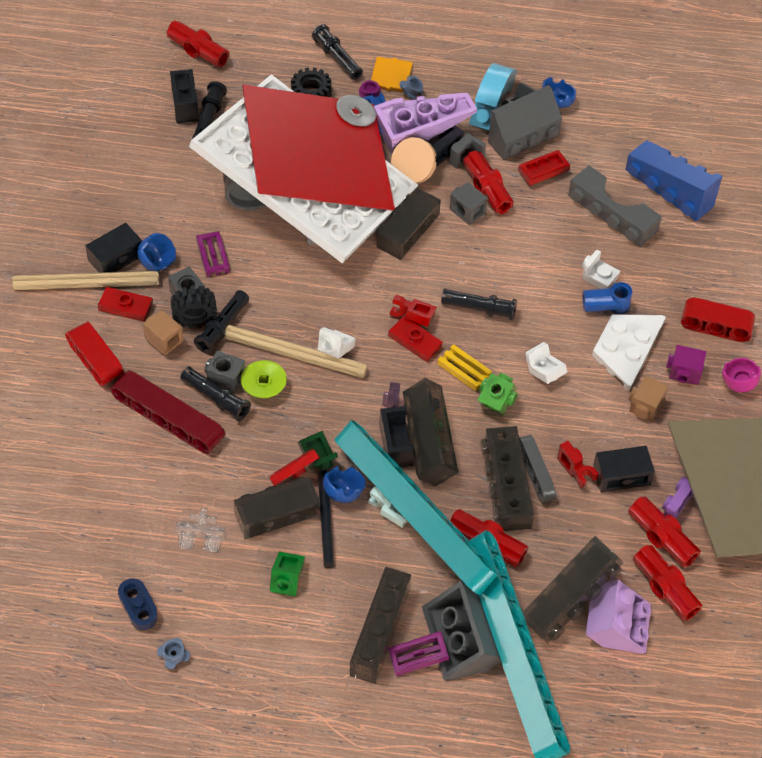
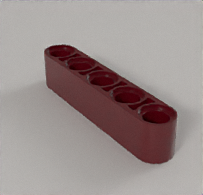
[110,370,226,455]

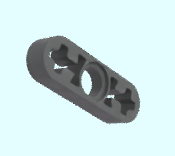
[517,435,556,503]

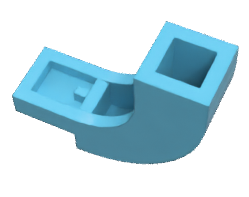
[469,63,517,131]

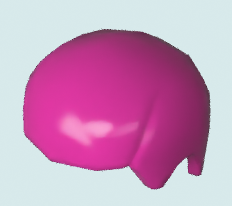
[722,358,761,393]

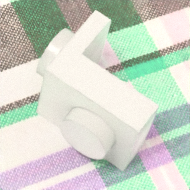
[318,327,356,359]
[525,342,567,384]

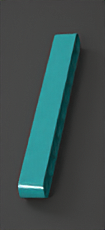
[334,420,499,595]
[469,530,571,758]

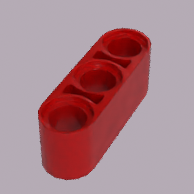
[681,297,755,342]
[65,321,124,387]

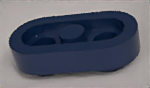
[118,578,158,630]

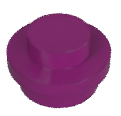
[359,80,381,97]

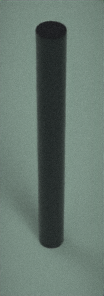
[318,471,334,568]

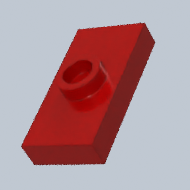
[518,149,570,186]
[98,287,153,322]
[388,316,443,362]
[269,448,319,486]

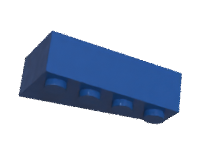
[625,140,722,221]

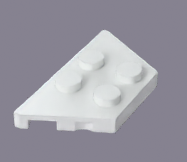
[592,315,666,392]

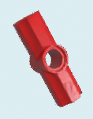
[166,20,230,67]
[463,150,514,215]
[628,496,701,567]
[450,509,529,568]
[633,545,703,621]

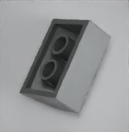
[488,85,562,160]
[422,580,501,681]

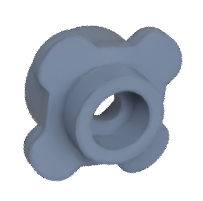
[399,76,423,100]
[157,638,190,669]

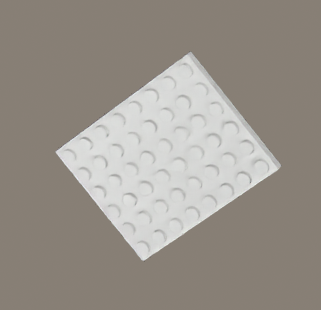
[189,75,418,263]

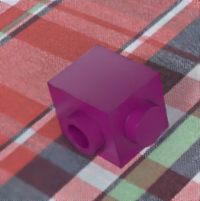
[666,345,706,385]

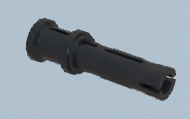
[312,24,363,80]
[192,81,227,139]
[441,288,517,321]
[194,290,249,354]
[180,366,251,421]

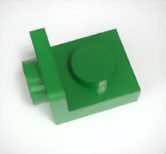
[270,551,305,596]

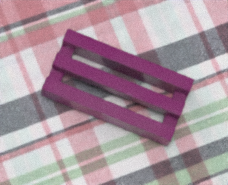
[196,231,230,278]
[388,631,450,676]

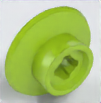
[241,360,287,398]

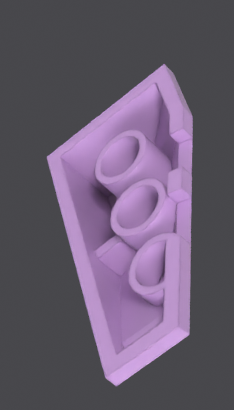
[374,93,477,155]

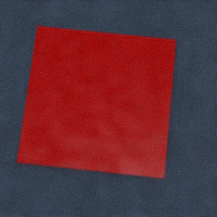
[242,84,395,211]

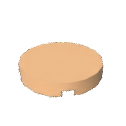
[391,137,436,184]

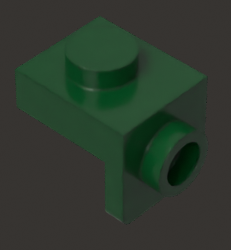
[297,430,338,472]

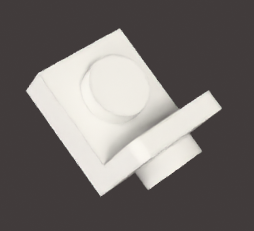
[582,250,620,289]

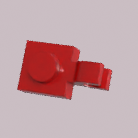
[389,294,437,327]
[557,441,599,488]

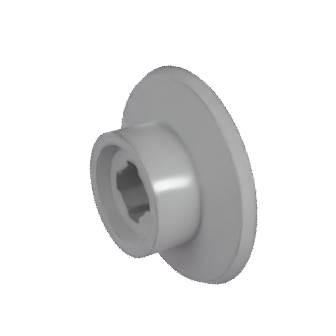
[337,95,376,127]

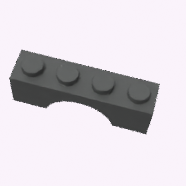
[568,165,662,247]

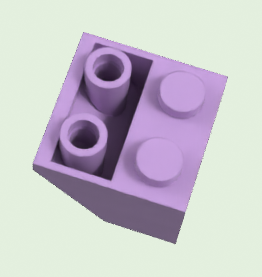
[586,579,651,654]

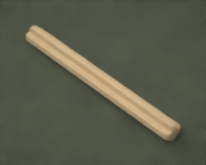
[12,271,159,290]
[225,325,367,378]

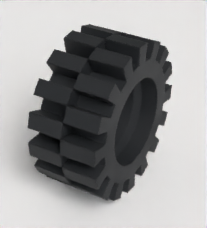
[291,67,332,97]
[170,286,217,329]

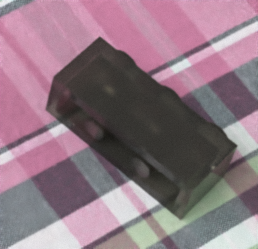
[376,187,441,260]
[233,476,320,539]

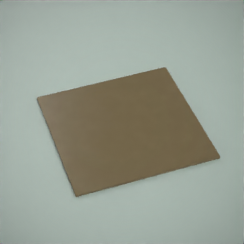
[667,418,762,558]

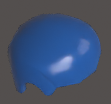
[542,77,576,108]
[137,233,176,272]
[323,466,366,503]

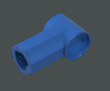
[582,282,632,314]

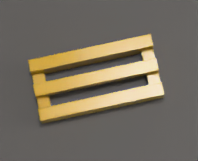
[437,344,492,391]

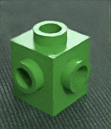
[478,373,518,415]

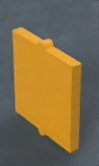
[371,56,413,92]

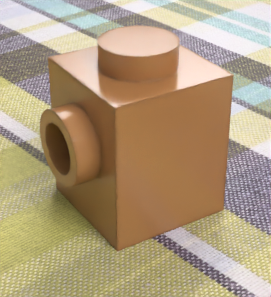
[143,310,183,356]
[628,376,669,422]

